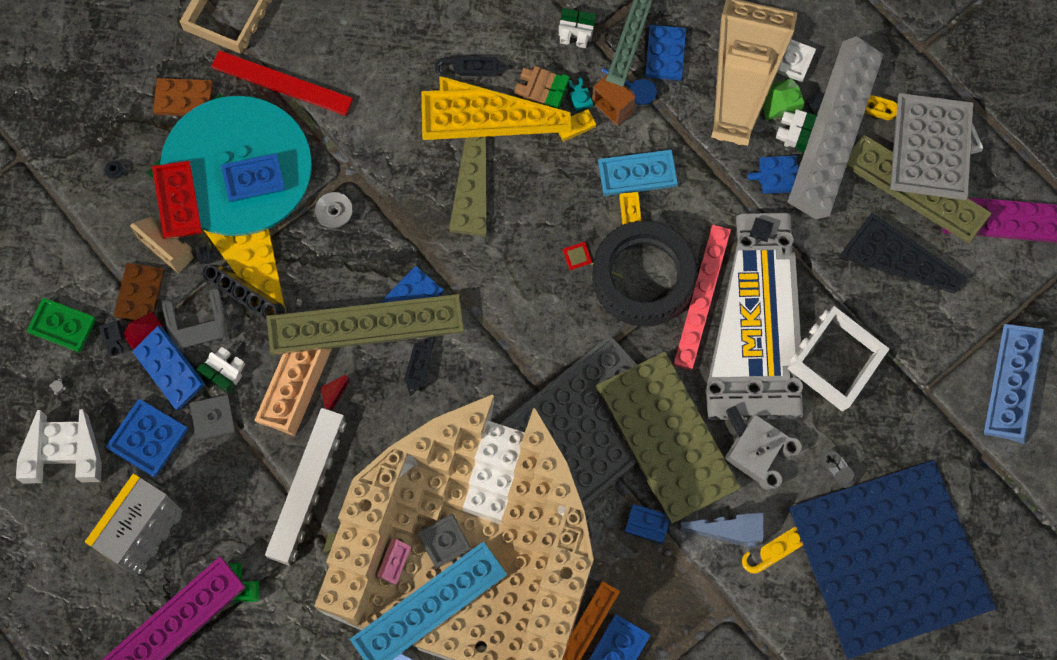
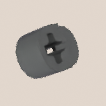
[822,451,856,488]

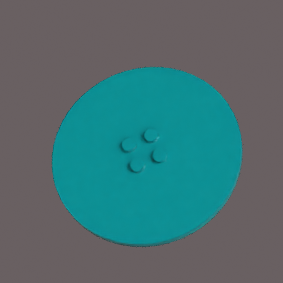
[160,96,312,236]

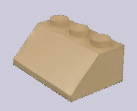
[130,217,194,274]

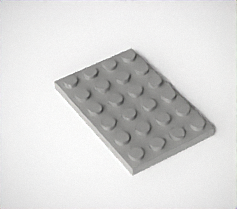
[890,93,973,200]

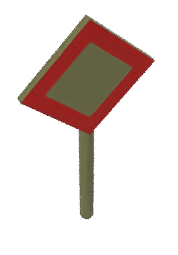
[562,242,623,279]

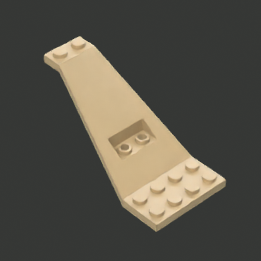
[711,0,797,146]

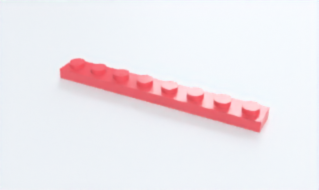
[673,225,731,371]

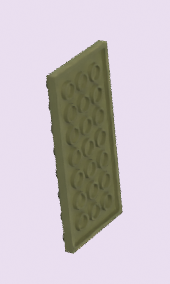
[596,352,740,524]

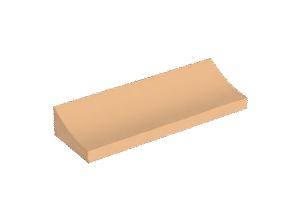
[254,348,332,437]

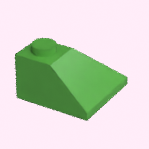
[762,79,804,121]

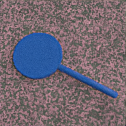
[601,68,657,105]

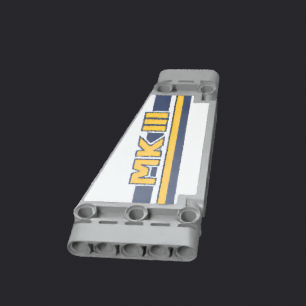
[705,213,803,420]

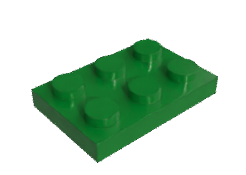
[26,297,96,353]

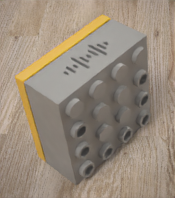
[85,473,182,577]

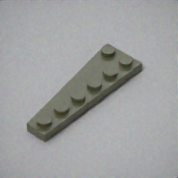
[449,137,487,237]

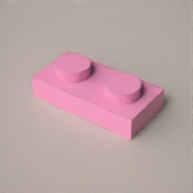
[377,538,411,585]

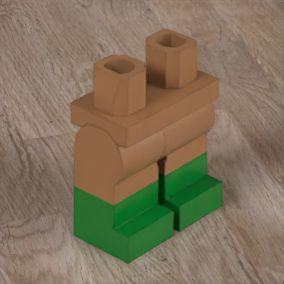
[515,66,570,109]

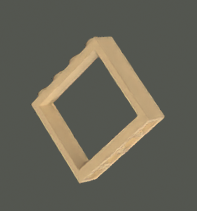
[180,0,272,54]

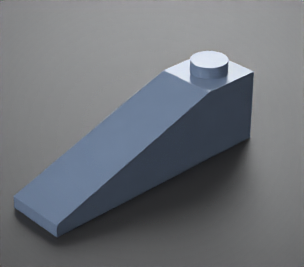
[679,513,763,548]

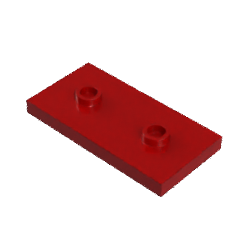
[152,161,202,239]

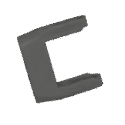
[162,287,229,353]

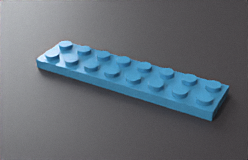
[350,542,507,660]

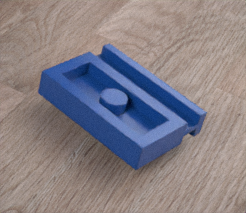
[625,504,669,544]

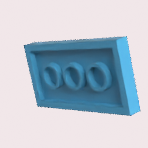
[598,150,678,196]

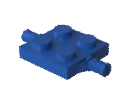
[747,156,799,194]

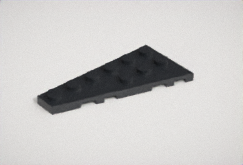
[839,213,967,294]

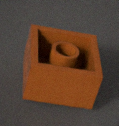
[592,74,635,126]

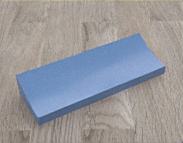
[984,324,1044,444]

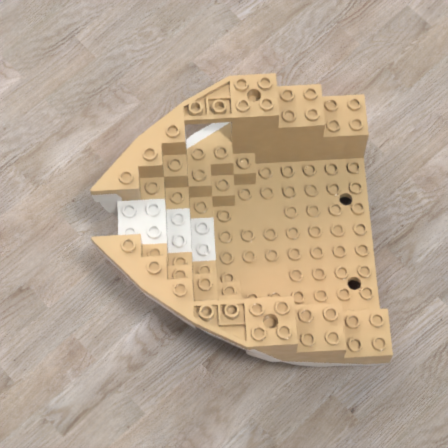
[314,395,594,660]

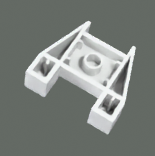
[16,409,102,483]

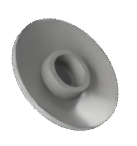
[315,192,353,228]

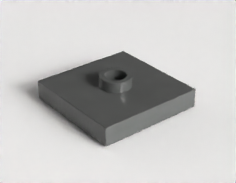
[190,395,236,441]
[417,514,472,569]

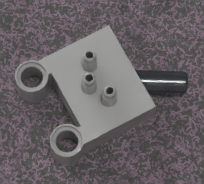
[724,406,801,490]

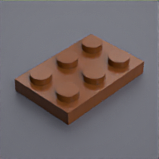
[153,78,213,116]

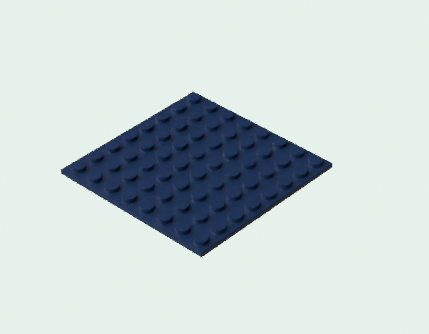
[789,460,996,660]

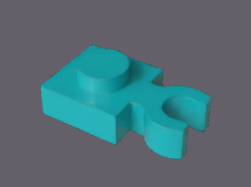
[569,78,593,112]

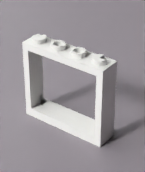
[787,306,889,412]

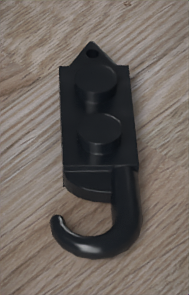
[435,56,508,77]
[404,336,436,396]

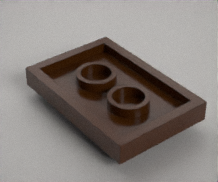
[114,263,165,321]

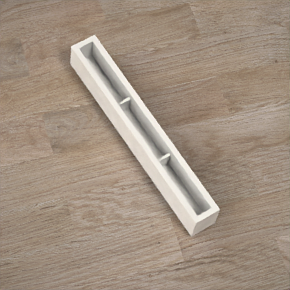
[265,408,347,566]

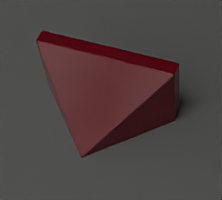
[123,312,164,350]
[321,375,350,411]

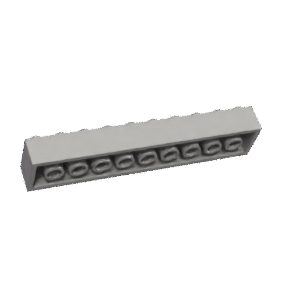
[788,36,884,219]

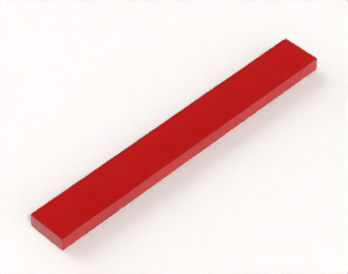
[211,51,353,116]

